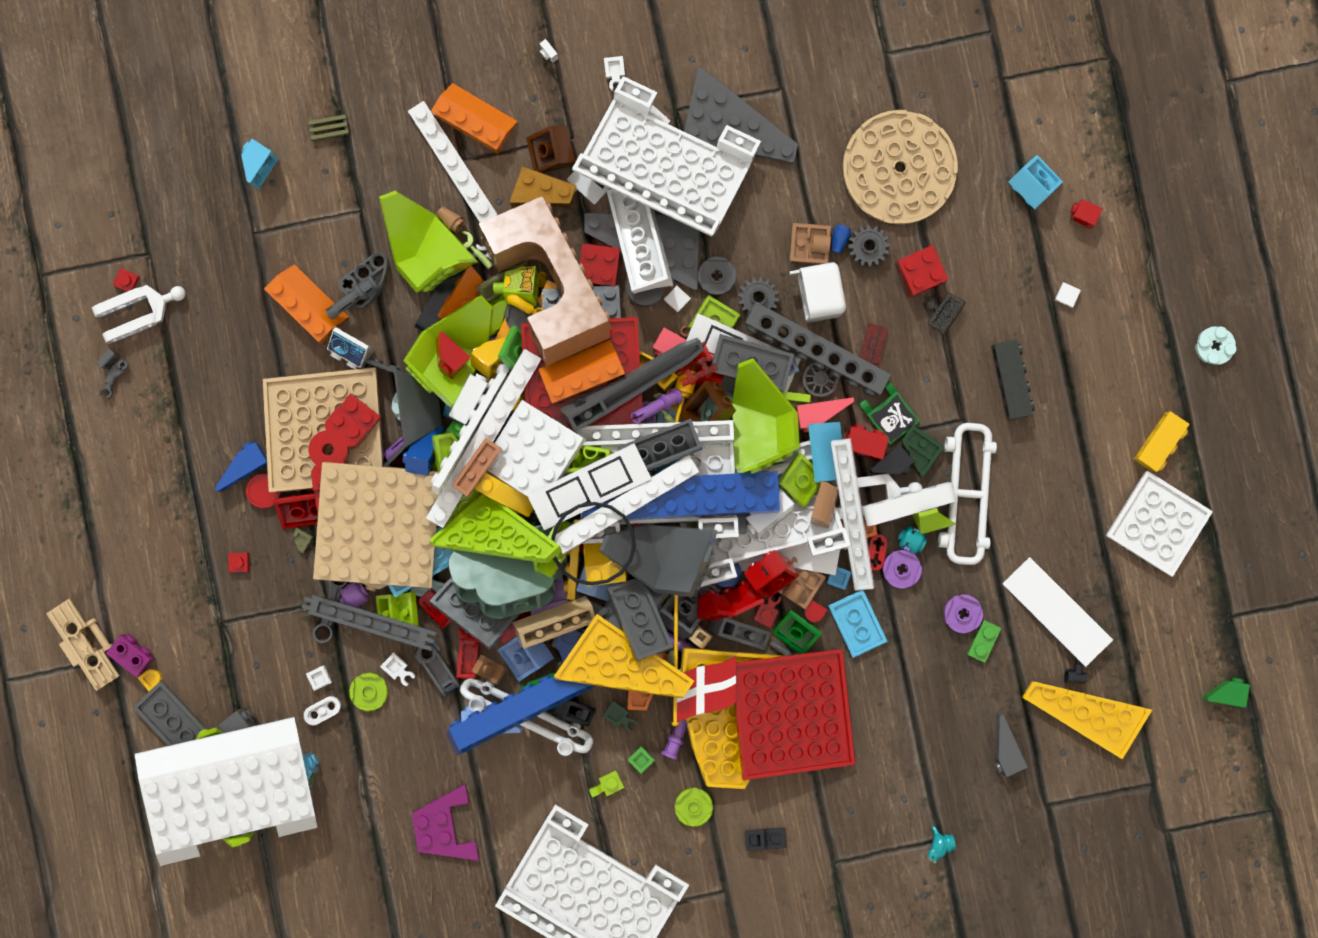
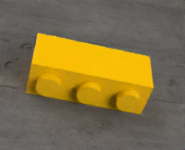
[1133,411,1189,472]

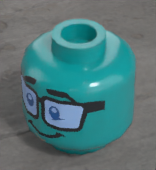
[897,526,927,554]

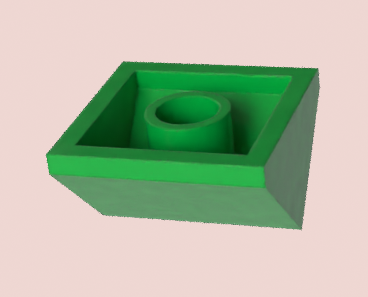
[772,609,822,654]

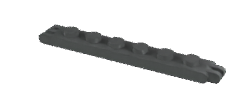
[301,595,438,651]

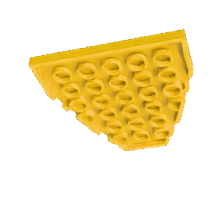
[681,648,782,789]

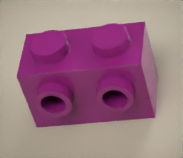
[106,634,155,677]

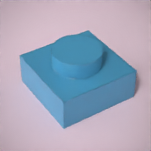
[827,567,851,590]

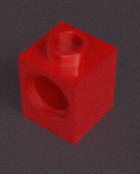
[1070,199,1103,229]

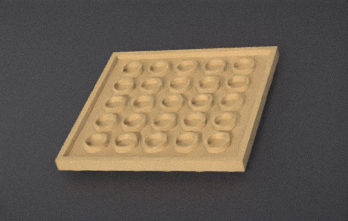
[263,367,384,493]
[313,462,439,588]

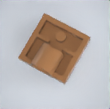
[789,223,831,264]
[779,556,826,609]

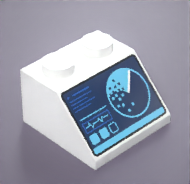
[327,327,374,369]

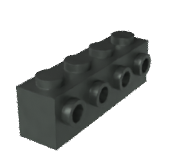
[991,340,1035,421]

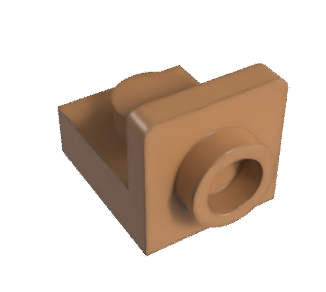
[472,654,506,685]

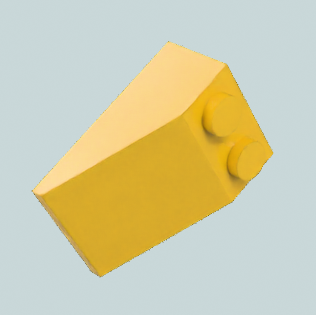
[583,525,628,586]

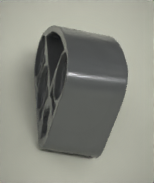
[339,252,390,310]

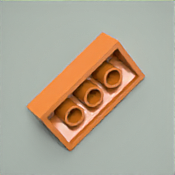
[431,83,518,154]
[264,264,349,344]
[538,340,625,405]

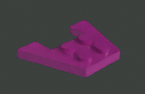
[412,783,479,861]

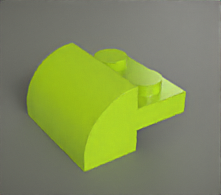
[376,592,419,626]

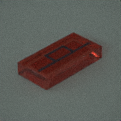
[859,323,887,365]

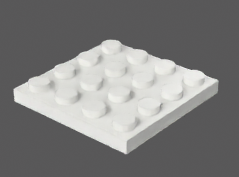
[488,400,586,496]
[1105,471,1213,577]

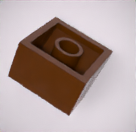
[526,126,576,173]

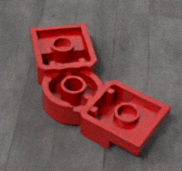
[308,393,382,511]

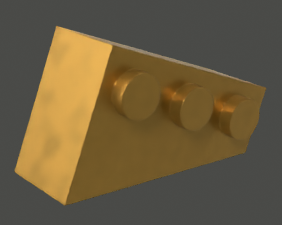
[509,167,577,208]

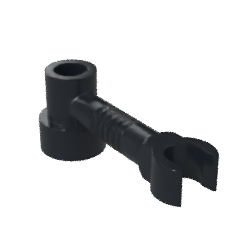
[1064,658,1087,685]

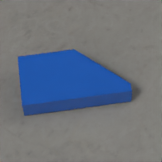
[556,630,581,662]

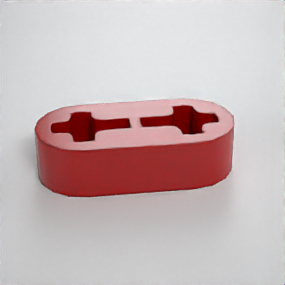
[868,534,887,570]

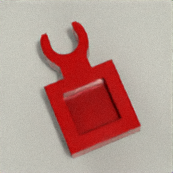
[753,596,781,628]

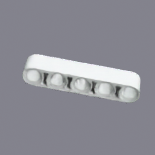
[862,482,956,526]

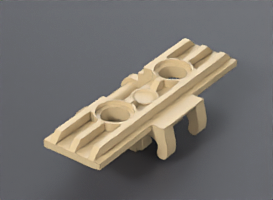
[46,599,120,691]

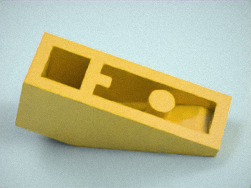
[471,337,506,378]
[475,471,534,517]

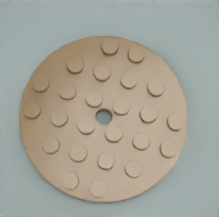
[843,110,958,225]

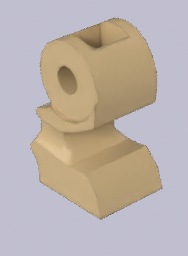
[687,624,713,649]

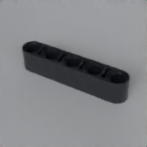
[415,251,478,332]

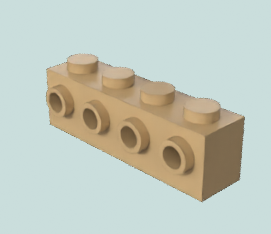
[513,596,595,649]

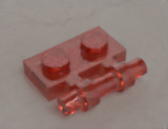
[676,342,718,387]

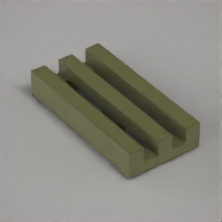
[308,115,350,141]

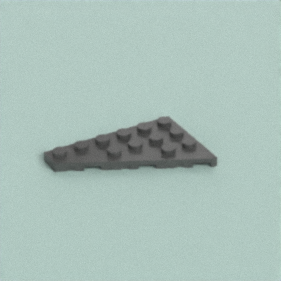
[684,67,798,164]
[584,213,699,291]

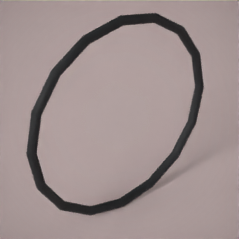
[551,502,636,586]

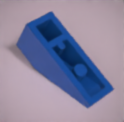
[403,426,445,476]
[215,441,267,492]

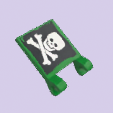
[858,381,920,445]

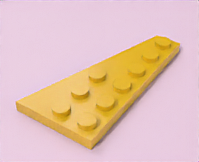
[1022,681,1152,759]

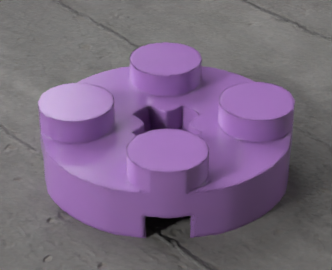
[882,550,922,589]
[944,594,983,633]

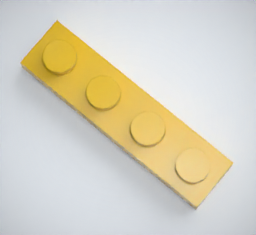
[564,520,580,600]

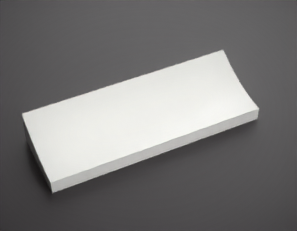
[607,189,673,294]

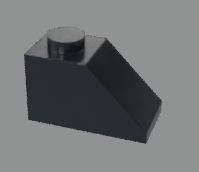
[868,444,915,475]
[548,699,596,727]

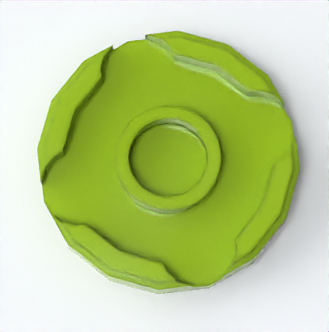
[349,673,388,711]
[675,787,713,827]

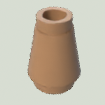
[437,206,465,233]

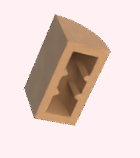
[810,481,839,529]

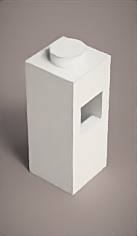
[448,373,488,425]
[746,489,794,538]

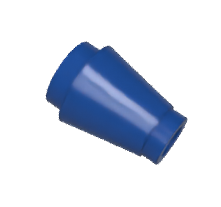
[830,224,851,253]

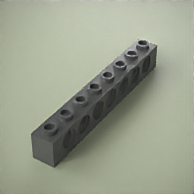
[743,302,891,397]

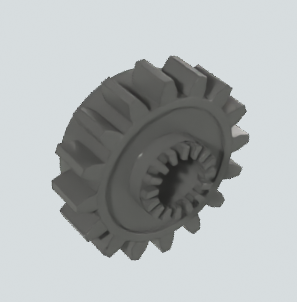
[847,225,890,268]
[737,277,779,315]

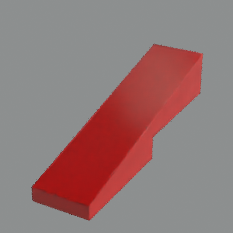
[456,627,479,680]

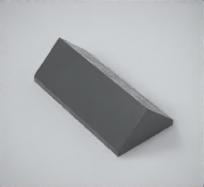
[618,419,703,471]

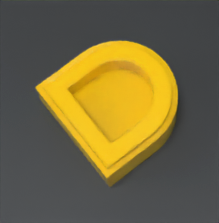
[138,669,162,691]

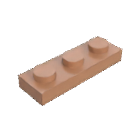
[452,437,503,498]

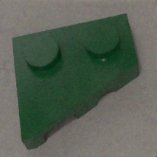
[901,425,944,477]

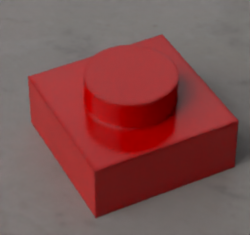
[113,268,140,292]
[228,553,249,572]

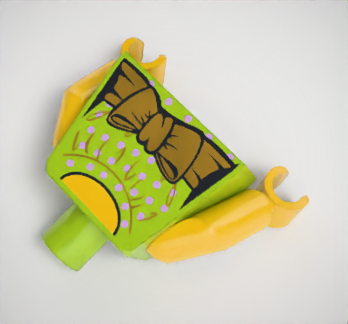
[493,266,547,315]

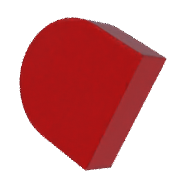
[804,600,827,622]

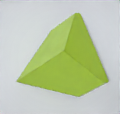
[912,508,957,534]

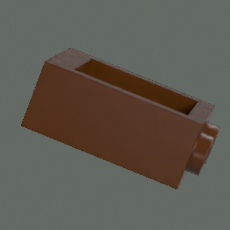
[680,381,736,422]

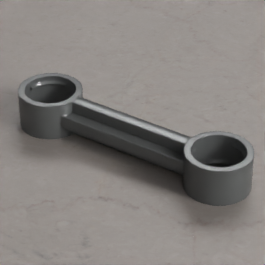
[313,580,349,643]

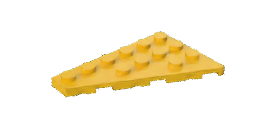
[553,614,694,698]

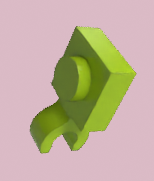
[589,770,624,797]

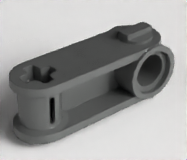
[414,642,461,697]

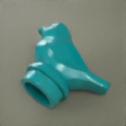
[927,826,956,864]

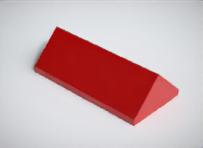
[273,493,318,529]

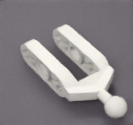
[92,285,185,344]
[829,474,923,519]

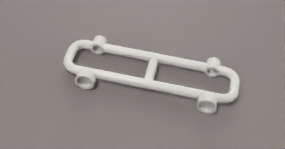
[938,423,997,565]
[460,678,593,756]

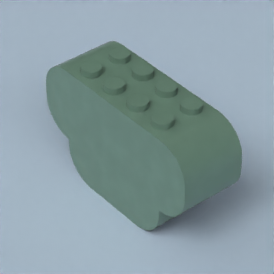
[449,525,567,619]

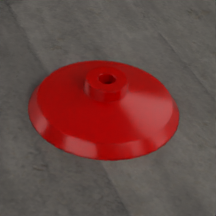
[246,474,280,508]

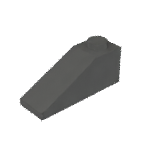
[707,618,771,650]
[995,713,1028,777]

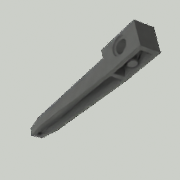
[560,338,704,432]

